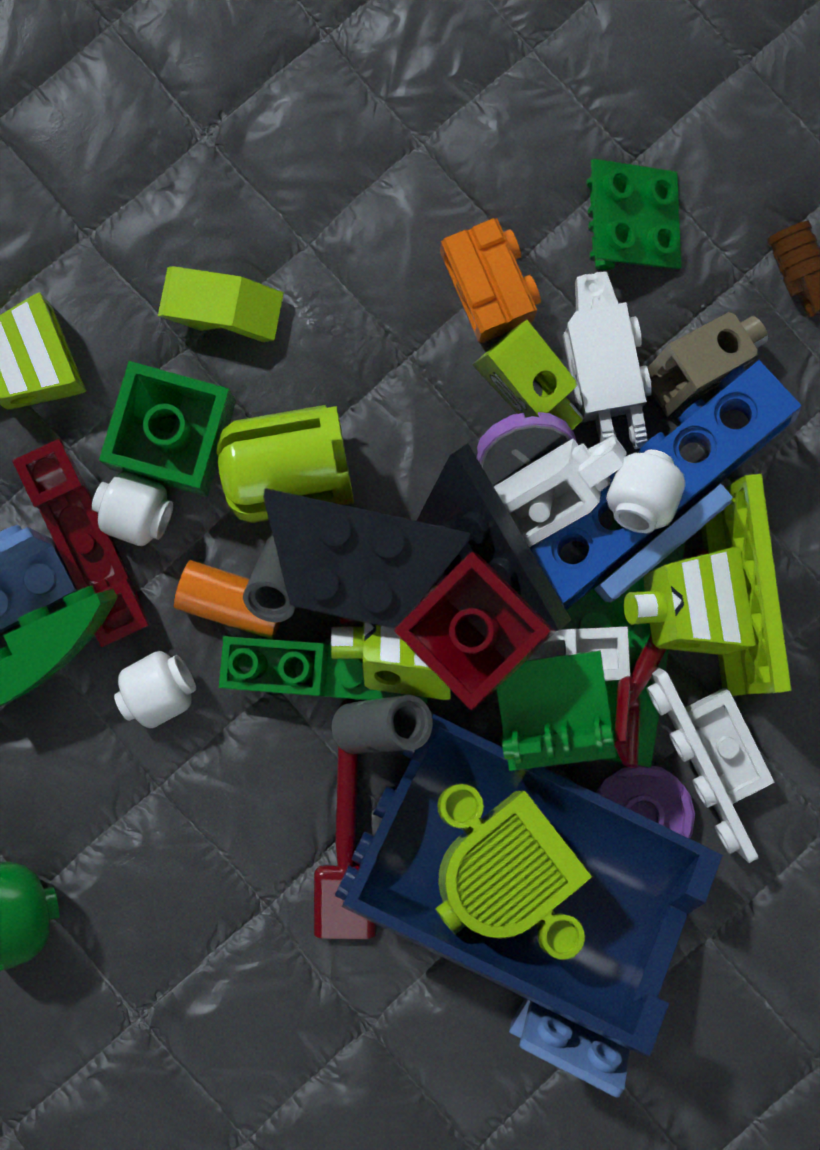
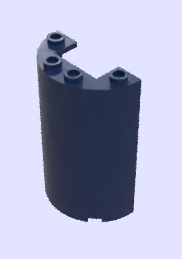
[334,714,723,1057]

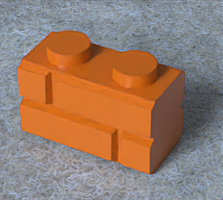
[440,218,541,343]

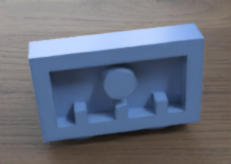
[0,525,78,634]
[509,998,630,1097]

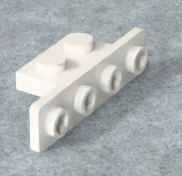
[646,667,774,863]

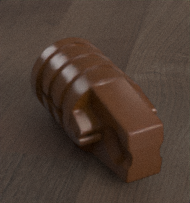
[767,220,820,318]

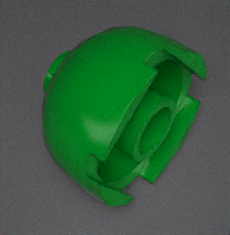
[0,862,59,971]

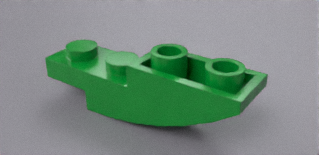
[0,585,118,706]
[219,636,431,705]

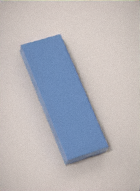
[594,484,733,603]

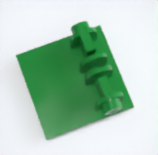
[586,158,682,270]
[497,650,616,771]

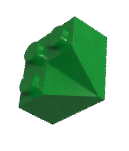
[99,361,236,497]

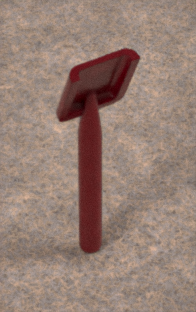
[614,548,709,768]
[314,699,376,939]

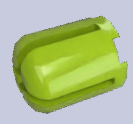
[217,405,354,523]

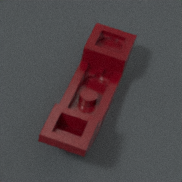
[12,439,149,648]

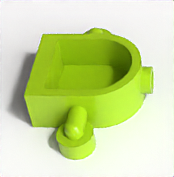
[435,784,592,960]

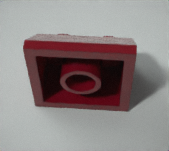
[393,552,556,710]

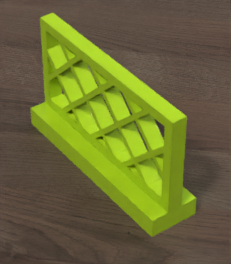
[700,474,791,696]

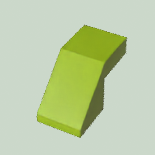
[158,266,284,342]

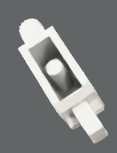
[563,271,651,449]
[494,436,627,547]

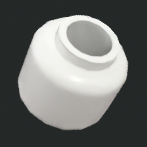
[607,450,685,533]
[92,471,173,546]
[114,651,196,728]

